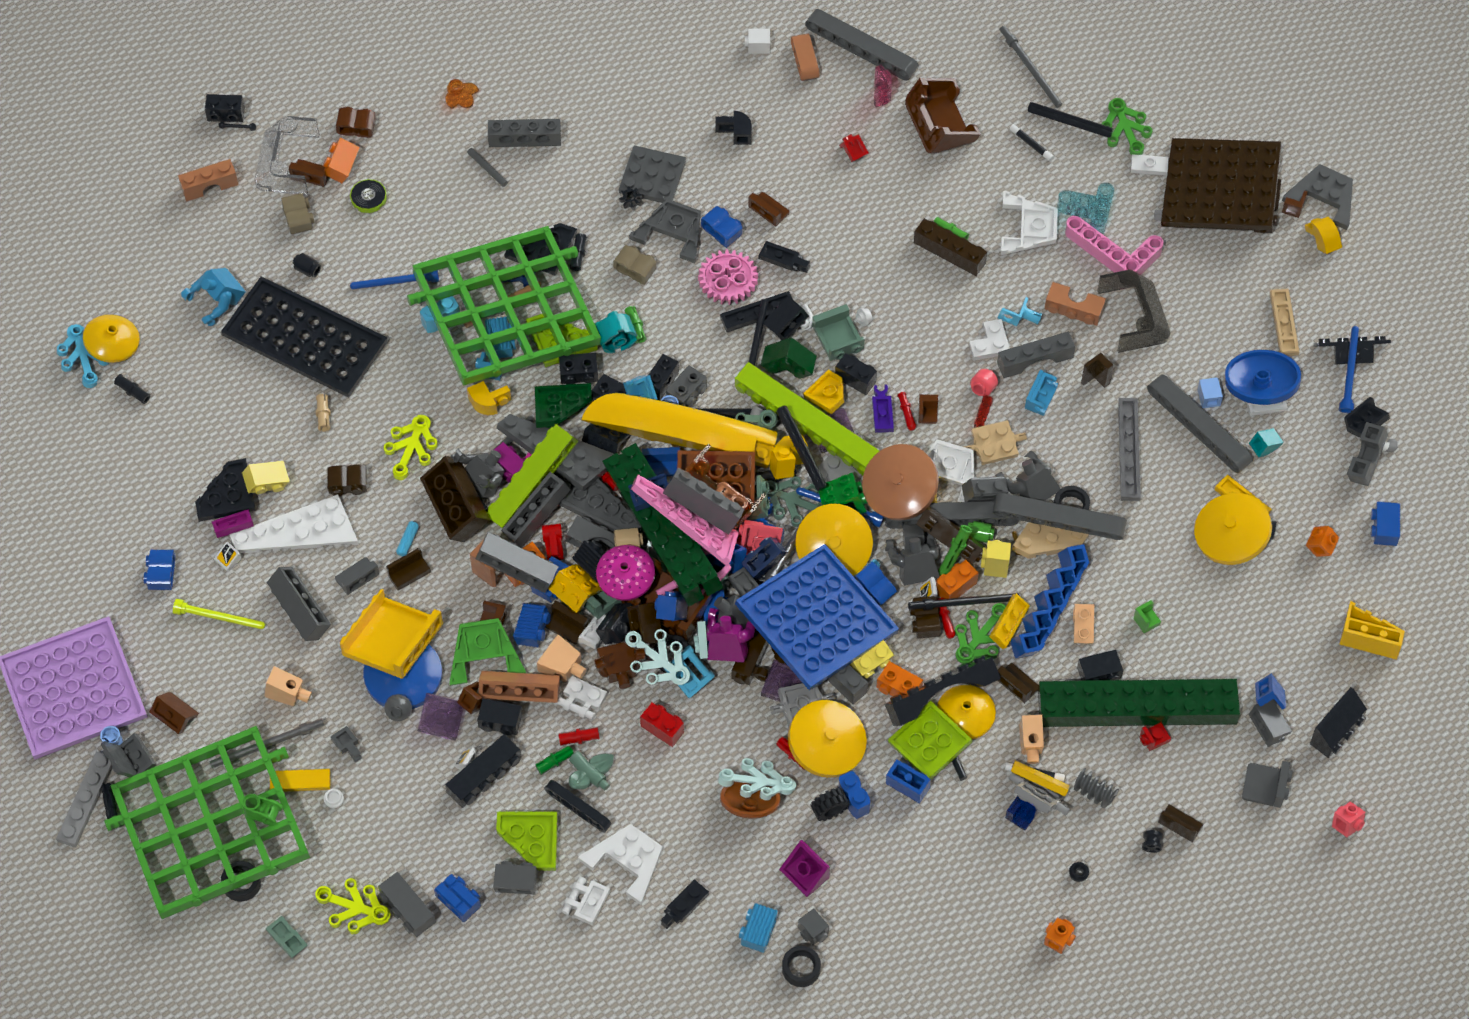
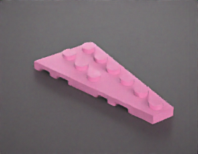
[631,475,739,566]

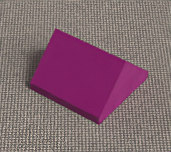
[779,840,830,897]

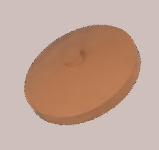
[862,444,939,520]

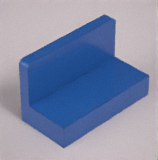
[642,447,680,477]
[1255,673,1286,710]

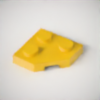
[803,369,844,414]

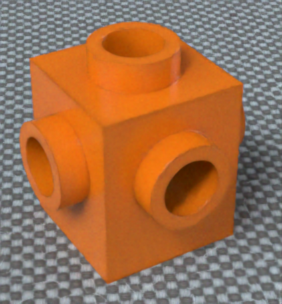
[1306,526,1339,557]
[1044,917,1076,954]

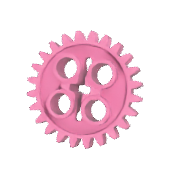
[698,249,758,305]

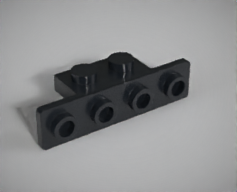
[1314,336,1391,365]

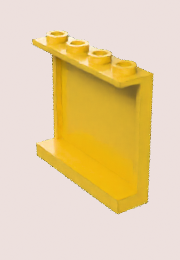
[340,589,443,679]

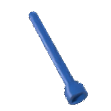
[350,270,439,289]
[1339,326,1359,413]
[796,487,884,528]

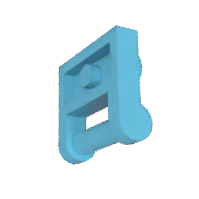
[663,645,715,699]

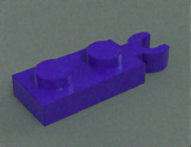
[872,384,894,433]

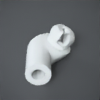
[800,304,814,330]

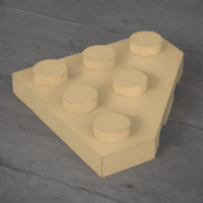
[1012,522,1089,559]

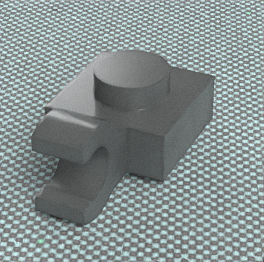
[330,726,362,763]

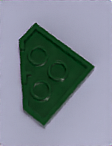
[535,383,592,428]

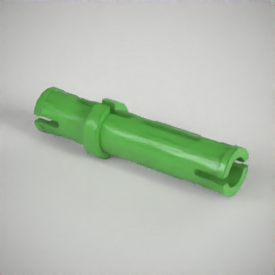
[938,525,972,576]

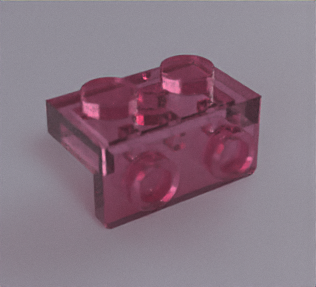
[874,64,892,107]

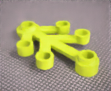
[384,415,438,480]
[315,878,391,934]

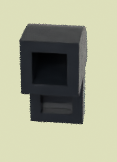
[715,111,752,145]

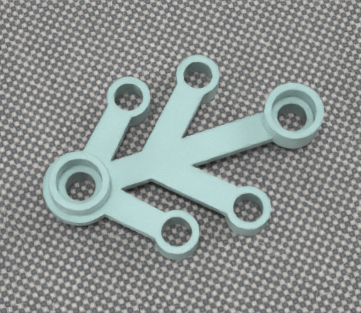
[625,629,690,685]
[718,758,796,800]

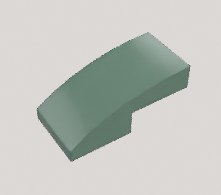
[266,916,308,958]

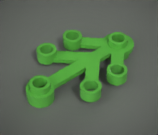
[1102,98,1152,155]
[955,603,1006,664]

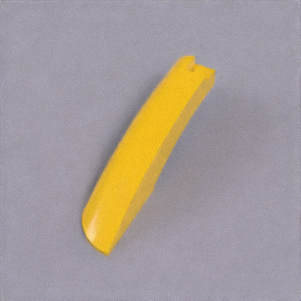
[581,393,777,468]

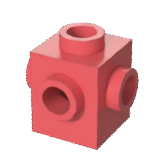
[1332,801,1366,837]

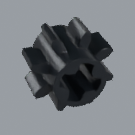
[619,186,642,210]

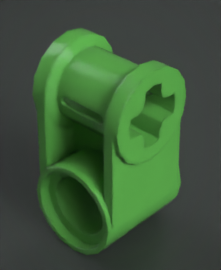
[242,794,283,826]

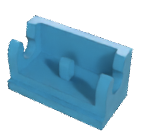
[1025,370,1058,416]
[623,375,658,400]

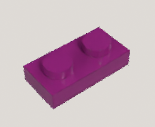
[211,510,254,538]

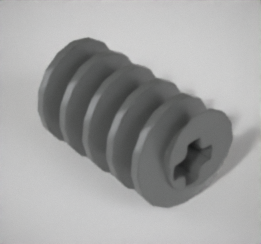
[1074,768,1119,809]

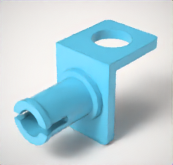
[997,297,1042,326]

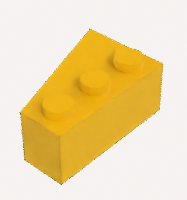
[1339,601,1405,660]

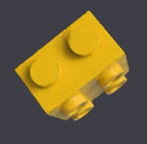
[548,564,602,613]

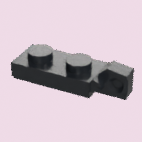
[758,241,810,273]
[661,879,709,929]

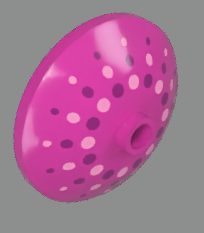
[596,545,655,601]

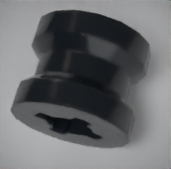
[1142,830,1163,853]

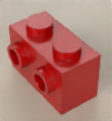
[640,702,684,747]

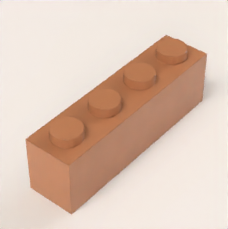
[479,671,560,703]

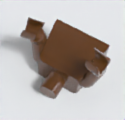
[594,640,645,689]

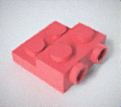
[736,520,783,555]

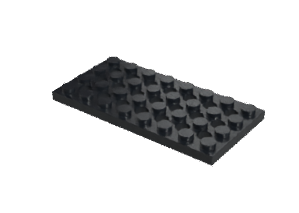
[221,276,388,398]

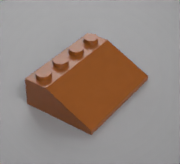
[677,450,755,510]

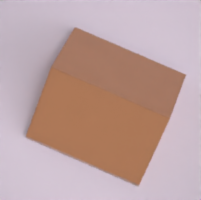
[470,541,496,587]

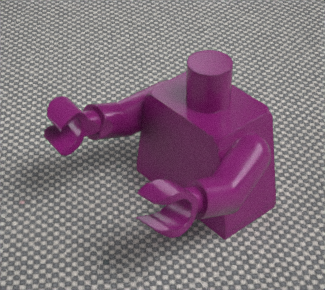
[706,608,755,662]

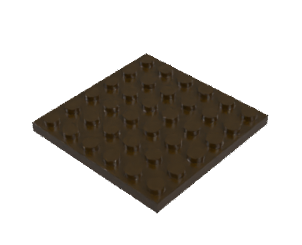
[1161,138,1281,231]

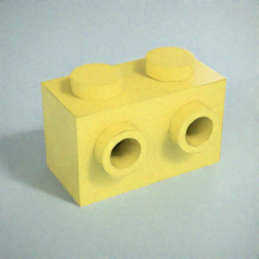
[242,461,290,494]
[981,540,1011,578]
[849,640,894,679]

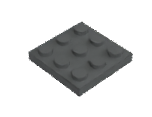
[619,145,686,203]

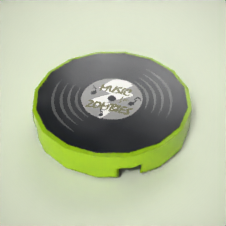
[350,179,387,213]

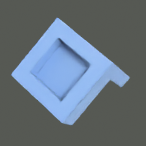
[1197,378,1223,409]

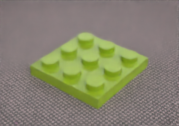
[888,701,972,780]

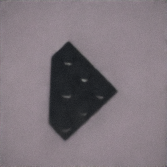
[504,223,577,276]
[195,458,256,522]

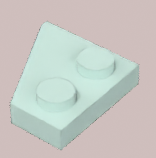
[693,621,708,659]

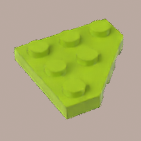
[526,314,598,368]
[496,812,557,871]

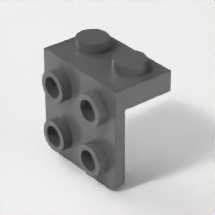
[101,733,157,777]
[1242,761,1293,808]

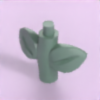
[569,751,614,791]

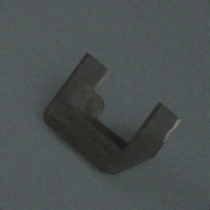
[1097,270,1170,353]

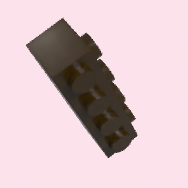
[913,218,987,277]

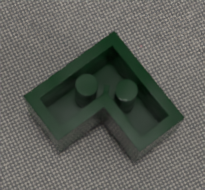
[761,337,817,379]

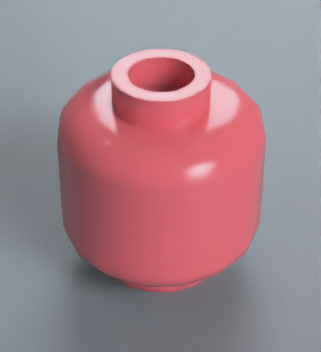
[970,369,998,396]

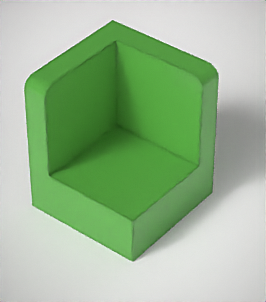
[1133,600,1161,633]

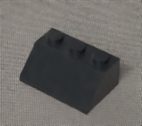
[1310,687,1367,758]

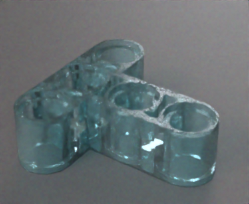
[1057,183,1114,234]

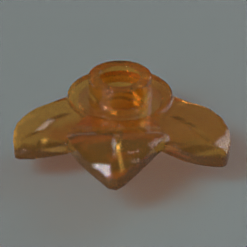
[445,79,479,109]

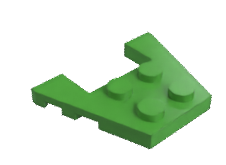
[449,618,526,686]

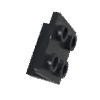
[582,423,630,454]

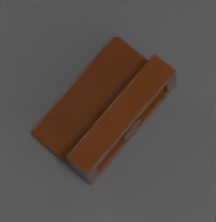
[289,159,329,187]
[748,192,790,227]
[149,692,199,734]

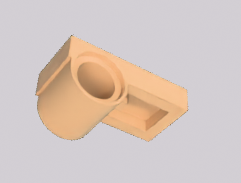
[1073,604,1094,644]

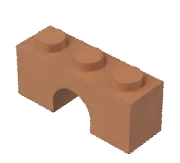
[178,159,238,202]
[1044,282,1106,326]

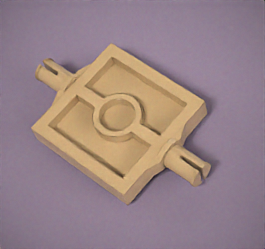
[963,420,1027,465]

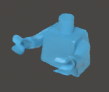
[181,268,246,326]

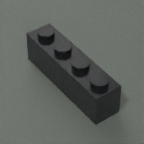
[445,734,521,808]

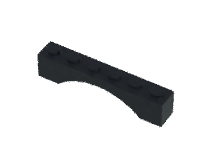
[885,655,1001,726]

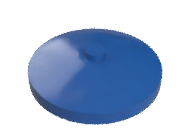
[1225,350,1301,405]
[363,644,442,709]

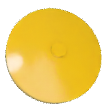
[1194,493,1272,565]
[795,504,873,576]
[788,700,867,778]

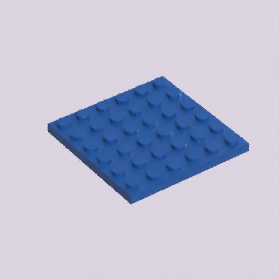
[735,544,899,691]

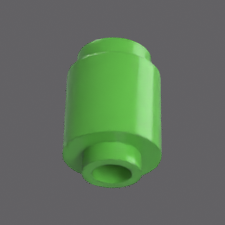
[968,521,995,543]

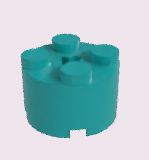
[595,311,637,353]

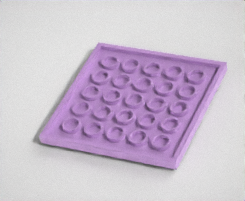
[0,616,147,760]

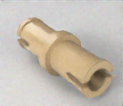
[315,394,331,432]

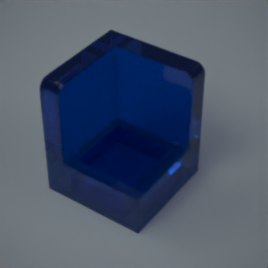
[1005,795,1037,831]

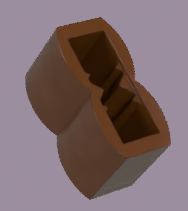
[336,107,376,138]

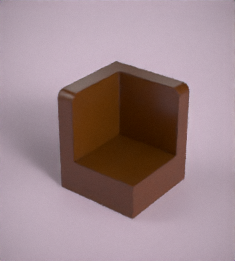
[1282,191,1308,218]
[918,394,938,424]
[480,600,507,626]
[457,681,482,714]

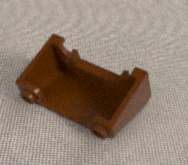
[905,78,981,153]
[621,558,712,642]

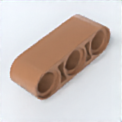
[791,33,819,81]

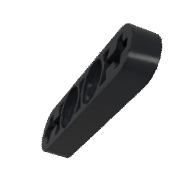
[544,780,612,833]

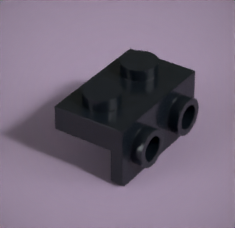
[1344,397,1390,438]

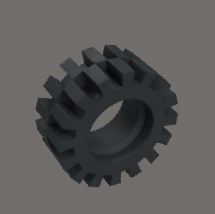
[810,788,850,821]

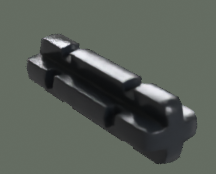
[101,783,118,819]

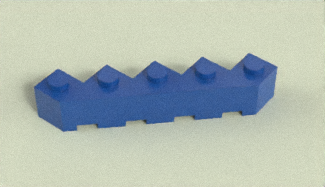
[1010,544,1089,659]

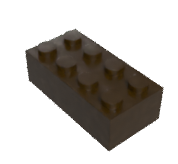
[420,455,490,542]

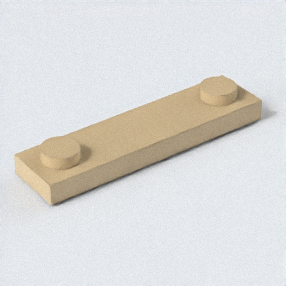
[1269,289,1299,356]

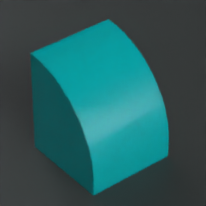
[1249,428,1284,458]

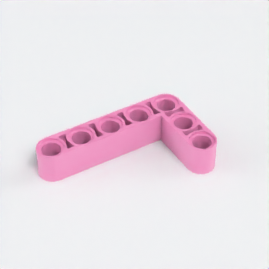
[1065,216,1163,282]

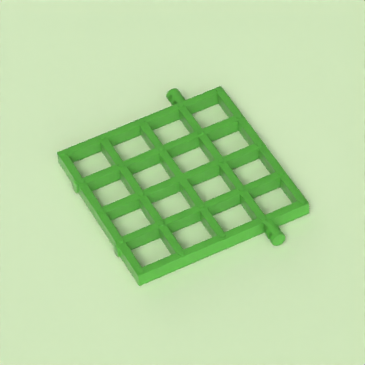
[407,226,601,386]
[104,726,310,919]

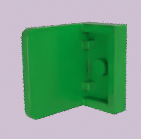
[818,472,867,514]

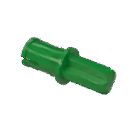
[535,746,574,775]

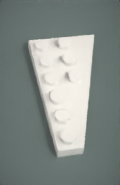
[229,495,359,553]

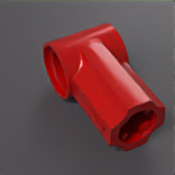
[542,523,564,561]

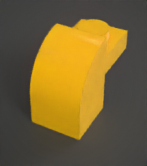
[1305,216,1342,254]
[467,381,511,415]

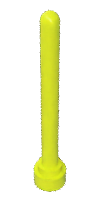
[173,598,265,629]

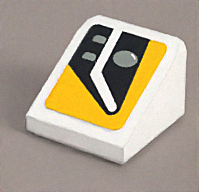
[214,542,241,571]
[919,577,937,599]
[455,747,477,770]

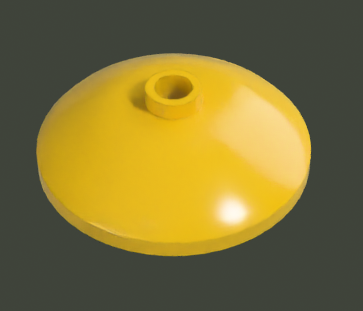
[83,314,140,363]
[937,685,996,740]

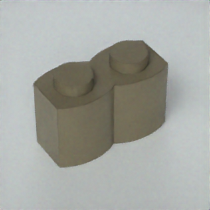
[281,193,315,235]
[613,245,656,285]

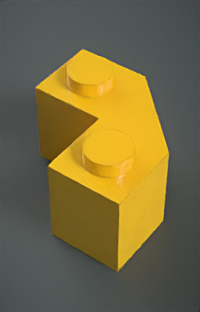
[770,434,808,479]

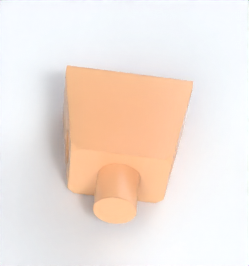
[537,635,587,682]
[265,666,312,706]
[1019,715,1044,764]

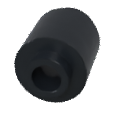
[293,253,321,278]

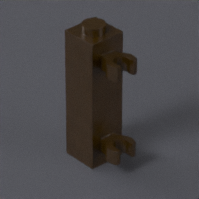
[916,506,985,564]
[731,628,769,686]

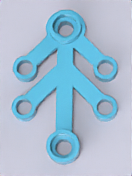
[57,324,109,388]

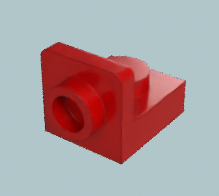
[839,134,869,162]
[1139,723,1171,751]

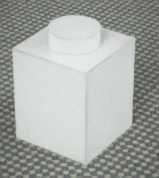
[745,29,770,54]

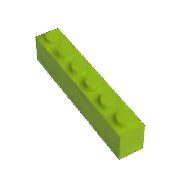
[487,424,578,528]

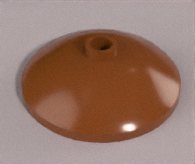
[720,781,780,819]

